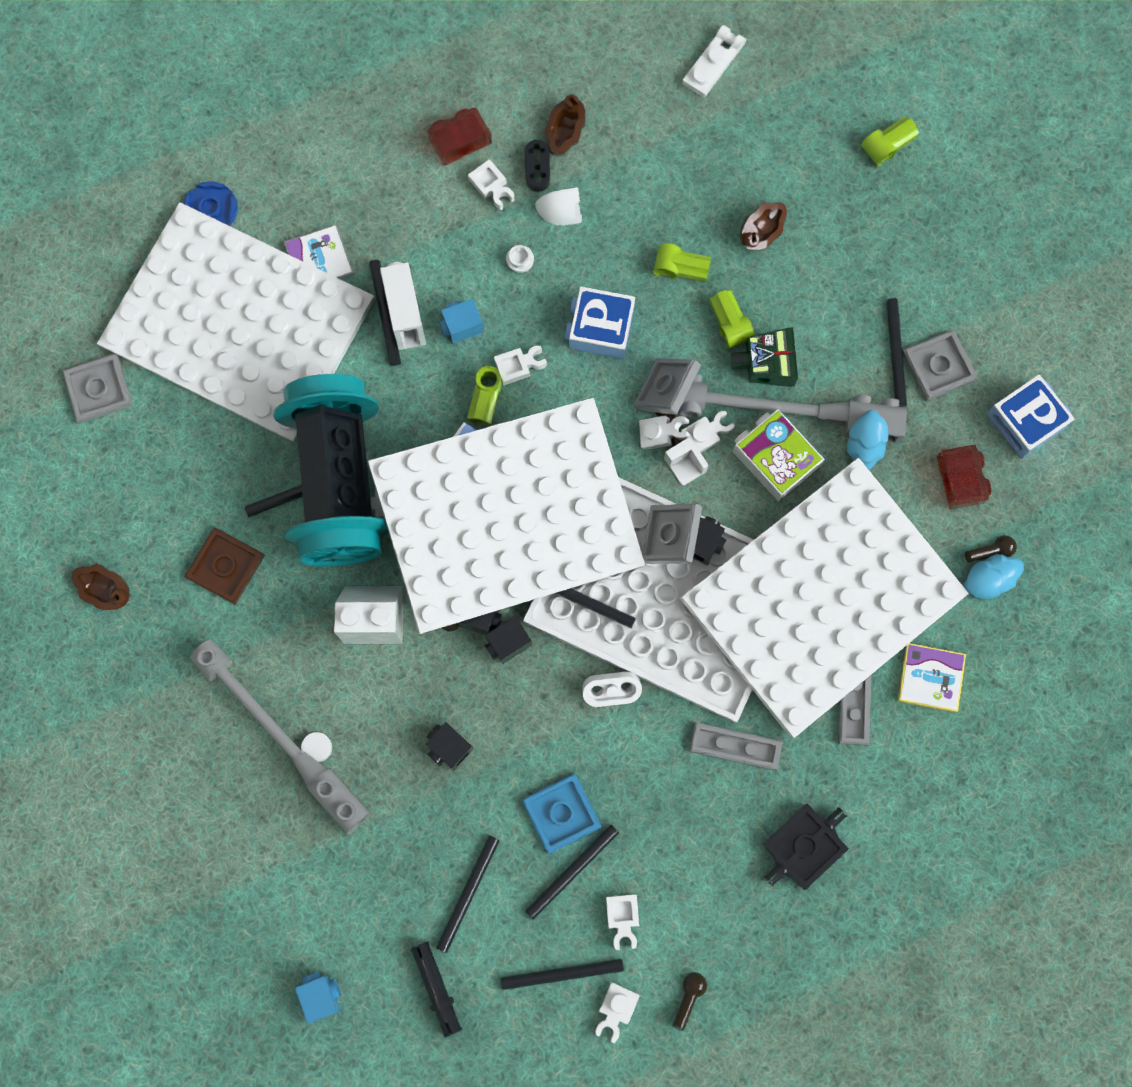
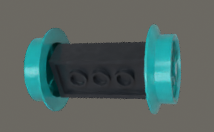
[273,374,389,567]

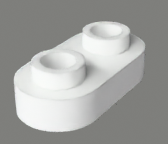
[582,672,642,707]

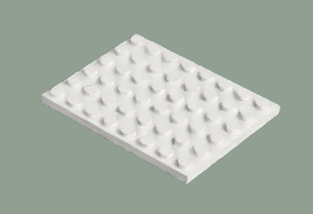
[97,202,375,443]
[368,398,645,634]
[680,458,969,739]
[523,477,754,724]

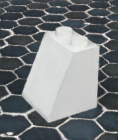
[334,586,404,644]

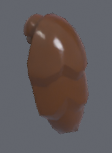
[545,94,586,156]
[739,202,787,250]
[71,563,130,610]

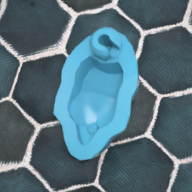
[847,410,889,471]
[963,554,1024,599]

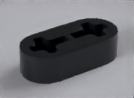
[525,140,550,192]

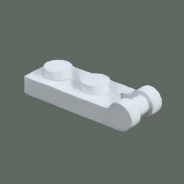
[682,25,746,98]

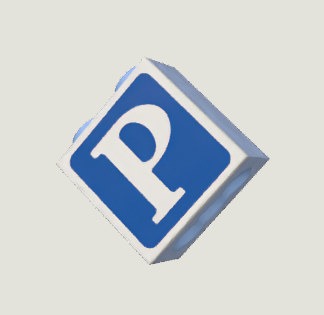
[565,286,636,359]
[987,374,1075,458]

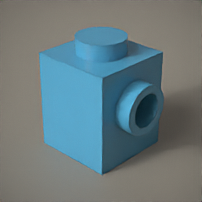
[439,299,484,344]
[295,972,341,1024]

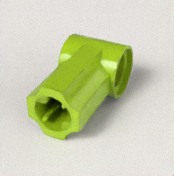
[861,116,919,167]
[653,243,711,282]
[709,290,755,349]
[467,366,503,426]

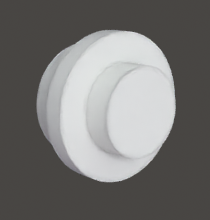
[506,245,534,273]

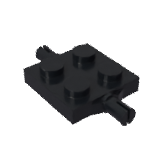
[762,803,849,890]

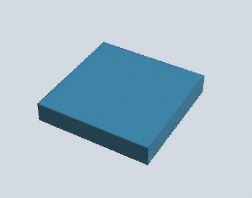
[522,773,602,855]

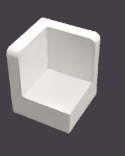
[664,437,708,486]

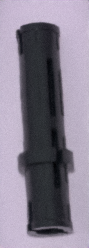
[410,941,463,1038]

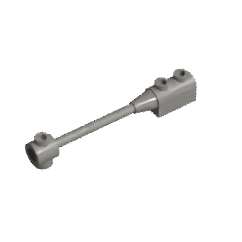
[678,375,907,444]
[189,639,372,835]

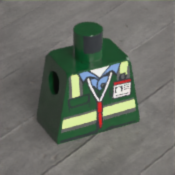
[731,327,798,387]

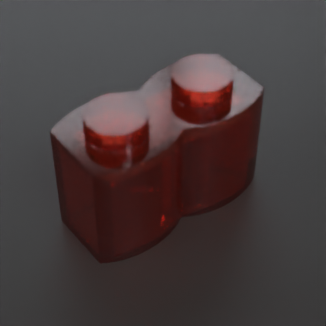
[427,107,492,166]
[937,445,991,510]

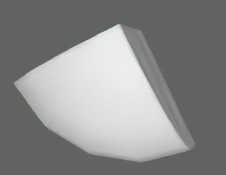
[535,188,582,225]

